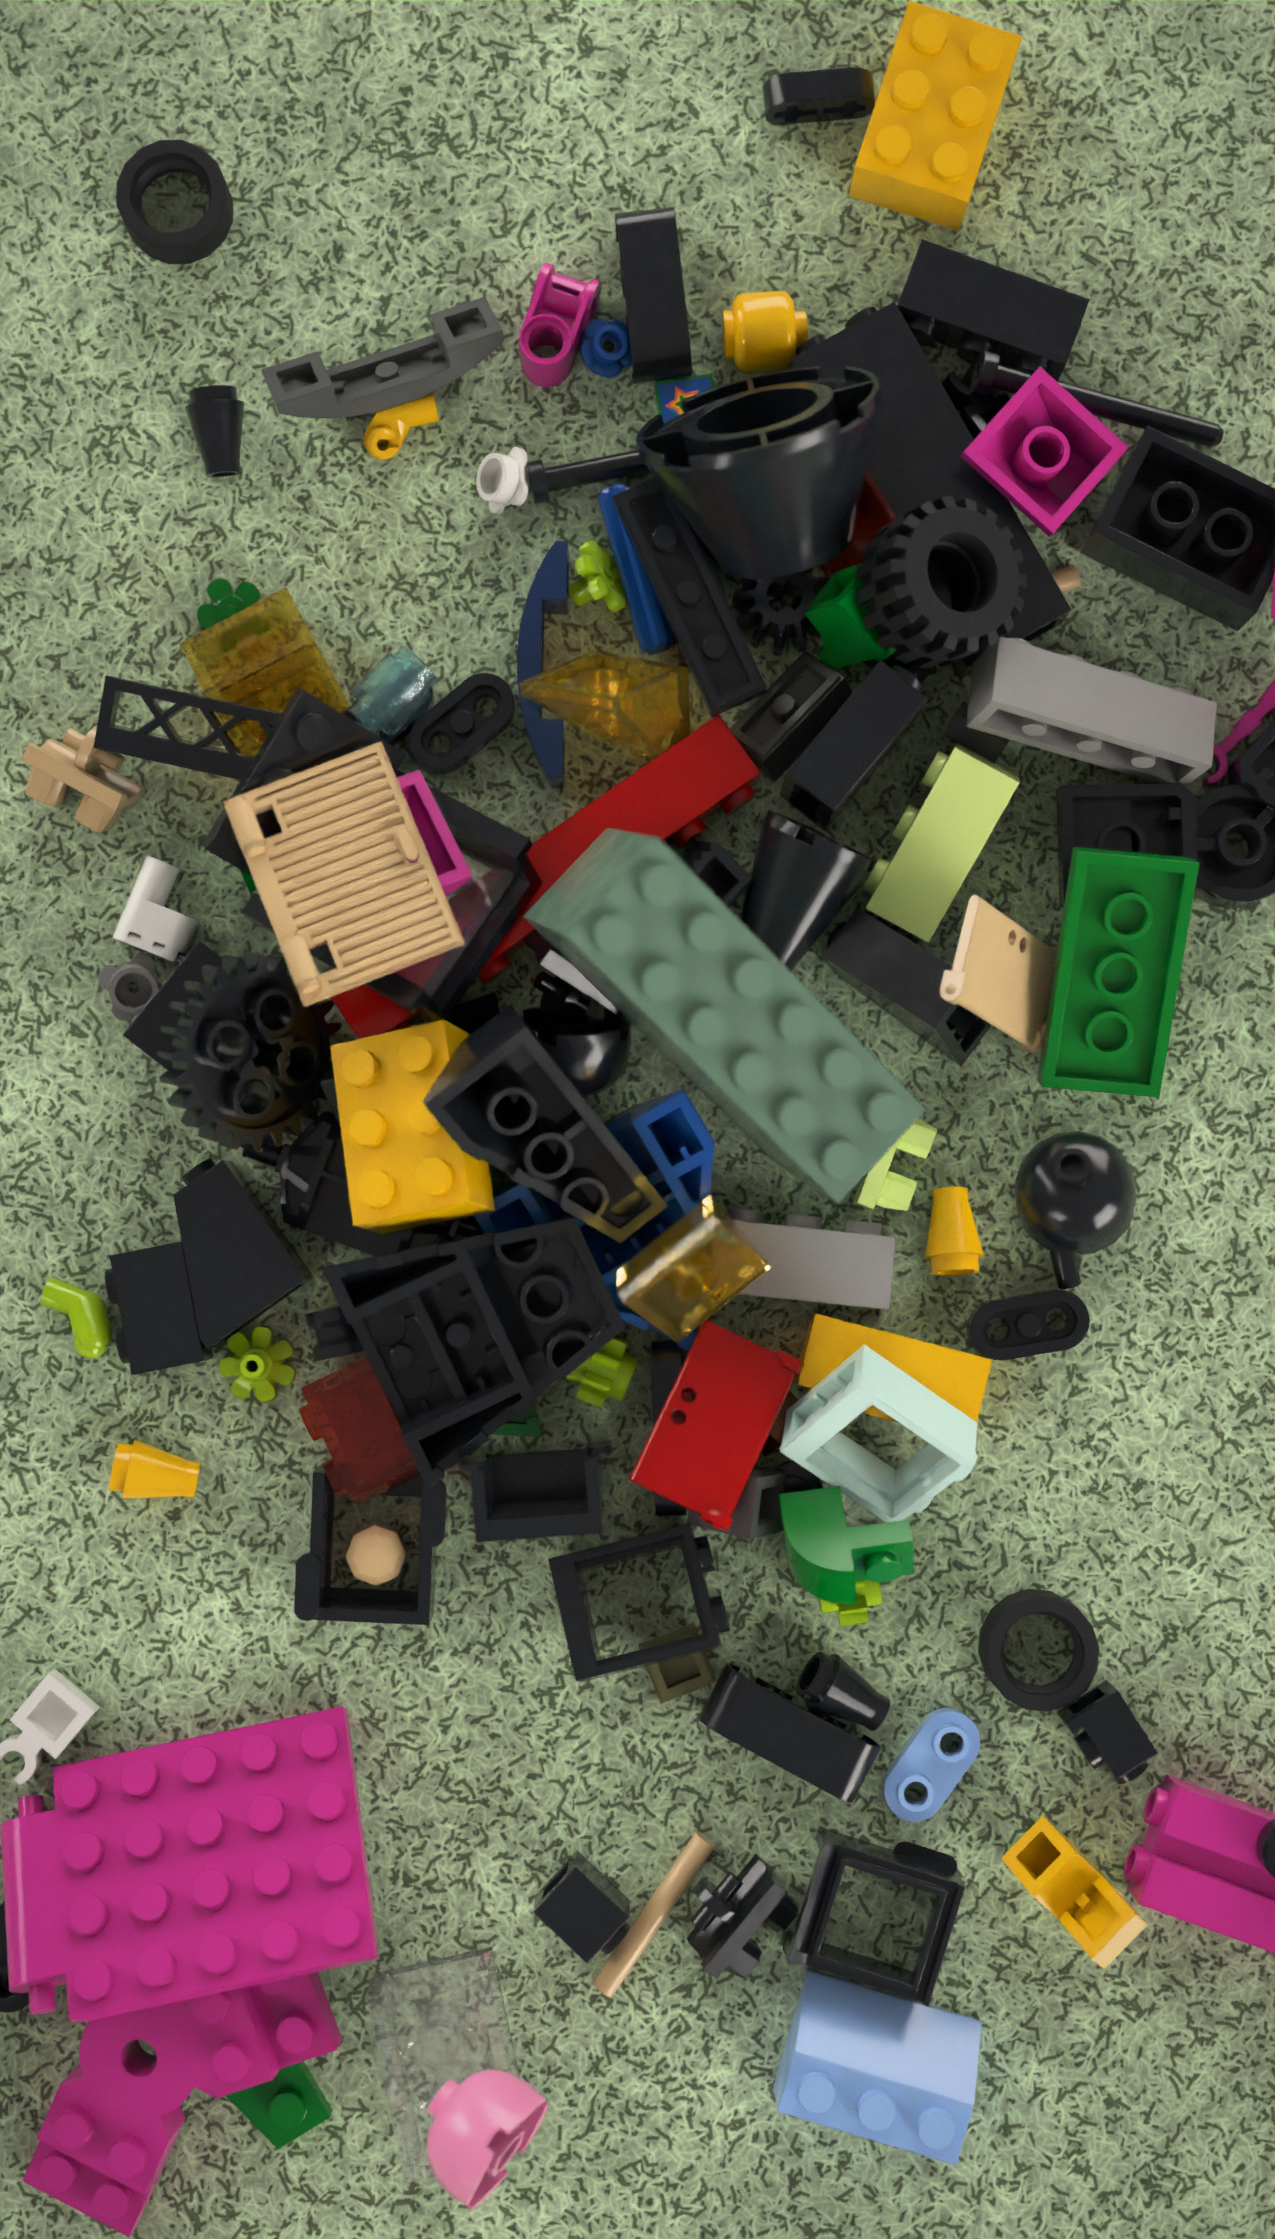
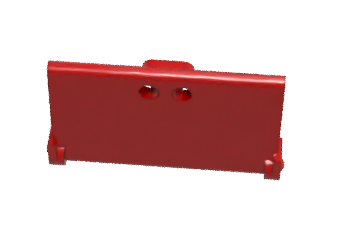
[628,1320,804,1531]

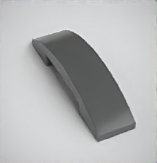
[262,297,505,418]

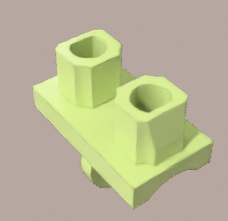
[852,1118,937,1211]

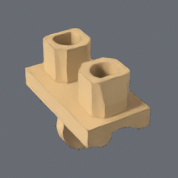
[21,725,144,833]

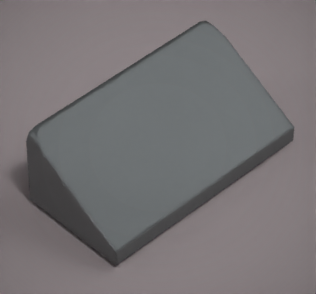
[730,650,852,782]

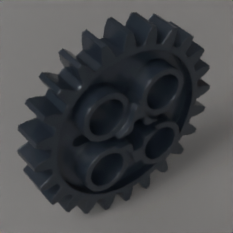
[157,952,342,1151]

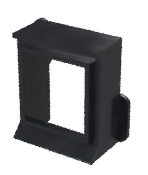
[459,1441,612,1542]
[294,1464,447,1625]
[783,1826,965,2007]

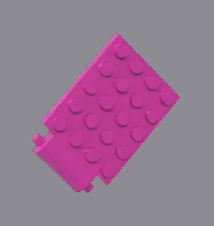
[0,1706,380,2022]

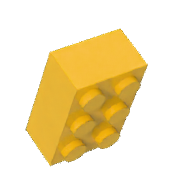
[849,0,1022,231]
[330,1020,495,1234]

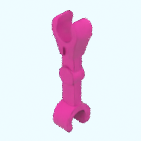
[1202,679,1275,786]

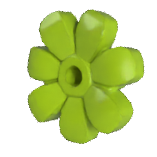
[568,540,628,613]
[219,1326,296,1402]

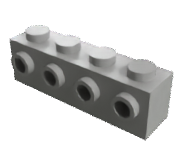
[966,637,1217,787]

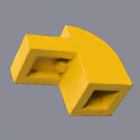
[1001,1815,1147,1969]

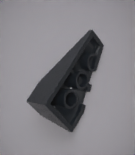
[423,1004,668,1243]

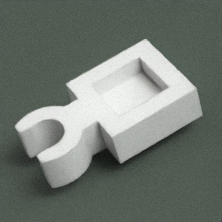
[0,1668,100,1785]

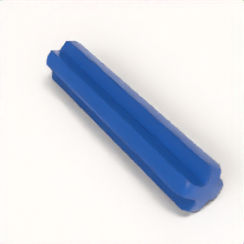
[598,484,674,655]

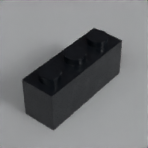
[897,239,1090,380]

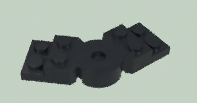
[1056,720,1275,908]

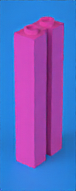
[1124,1774,1275,1953]

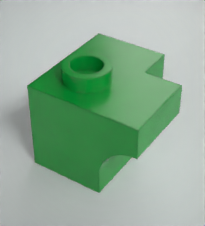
[804,563,896,670]

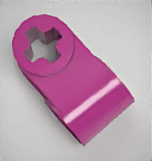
[519,262,602,388]

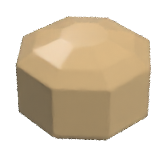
[346,1522,408,1586]

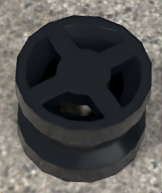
[305,1306,364,1361]

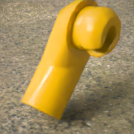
[364,392,439,460]

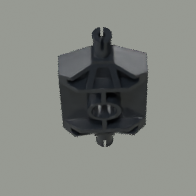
[242,1111,482,1256]

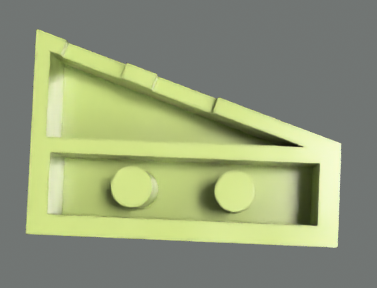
[863,740,1020,943]

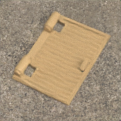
[223,741,465,1007]

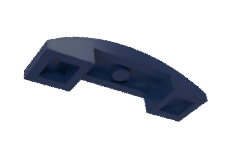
[517,541,569,789]

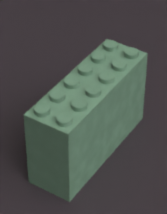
[523,827,926,1203]

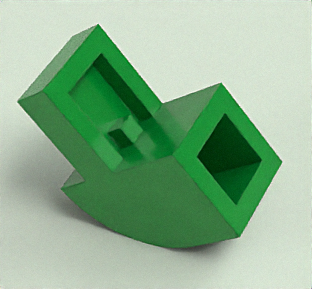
[779,1486,914,1604]

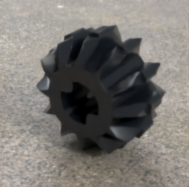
[732,568,829,656]

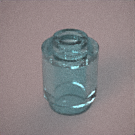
[349,646,437,736]

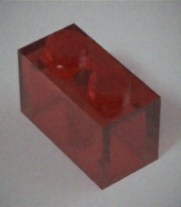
[299,1357,421,1505]

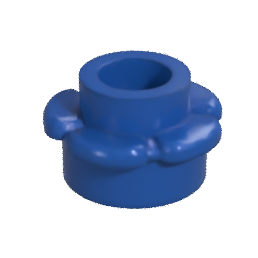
[579,318,632,377]

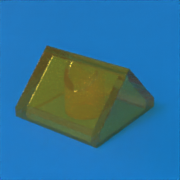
[617,1194,771,1343]

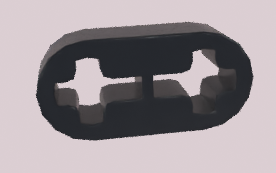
[763,67,875,125]

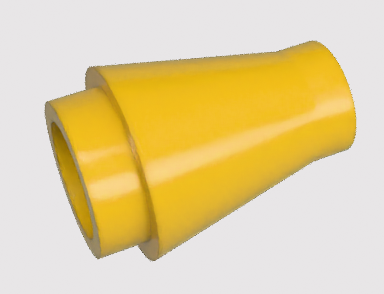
[924,1186,984,1276]
[108,1439,201,1499]

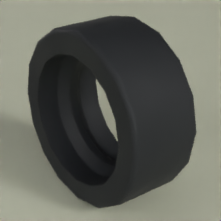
[116,140,233,264]
[978,1589,1099,1712]

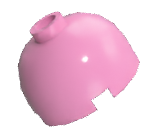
[427,2069,548,2210]

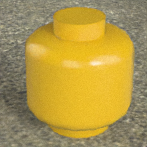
[722,290,808,373]

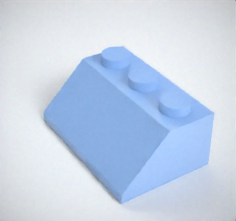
[774,1968,982,2166]

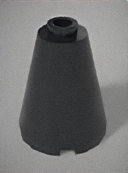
[740,810,876,972]

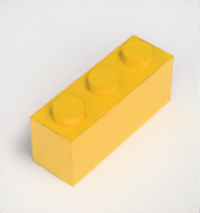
[794,1312,992,1422]

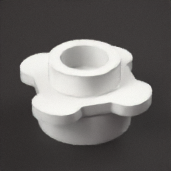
[476,447,530,514]

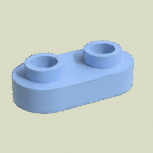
[882,1708,980,1822]

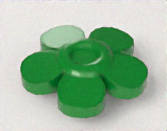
[197,578,266,647]

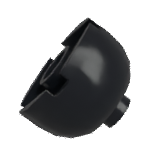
[523,1006,631,1101]
[1014,1131,1136,1255]

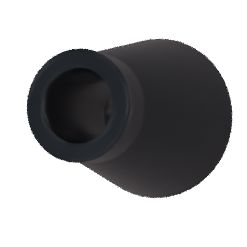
[185,385,244,478]
[796,1652,890,1731]

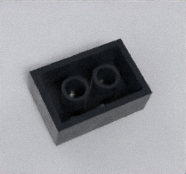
[1080,425,1275,631]

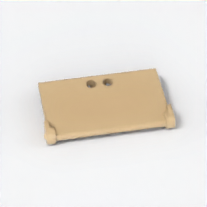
[940,895,1057,1053]

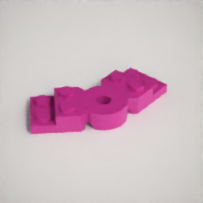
[22,1972,343,2238]

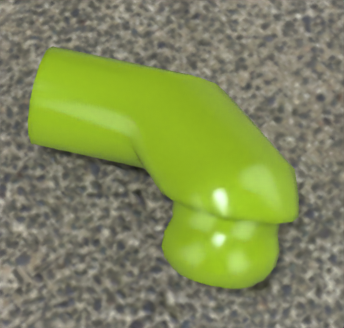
[40,1277,113,1358]

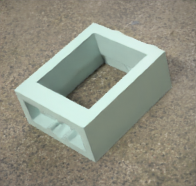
[780,1344,977,1523]

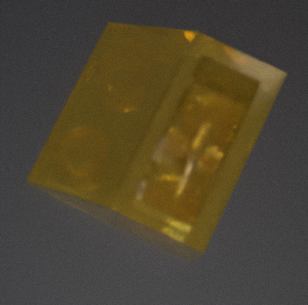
[179,588,350,755]

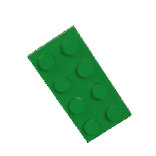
[1037,847,1199,1098]

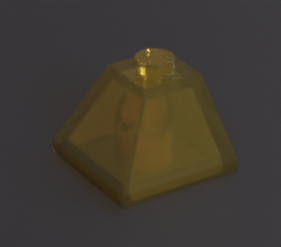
[519,651,690,758]

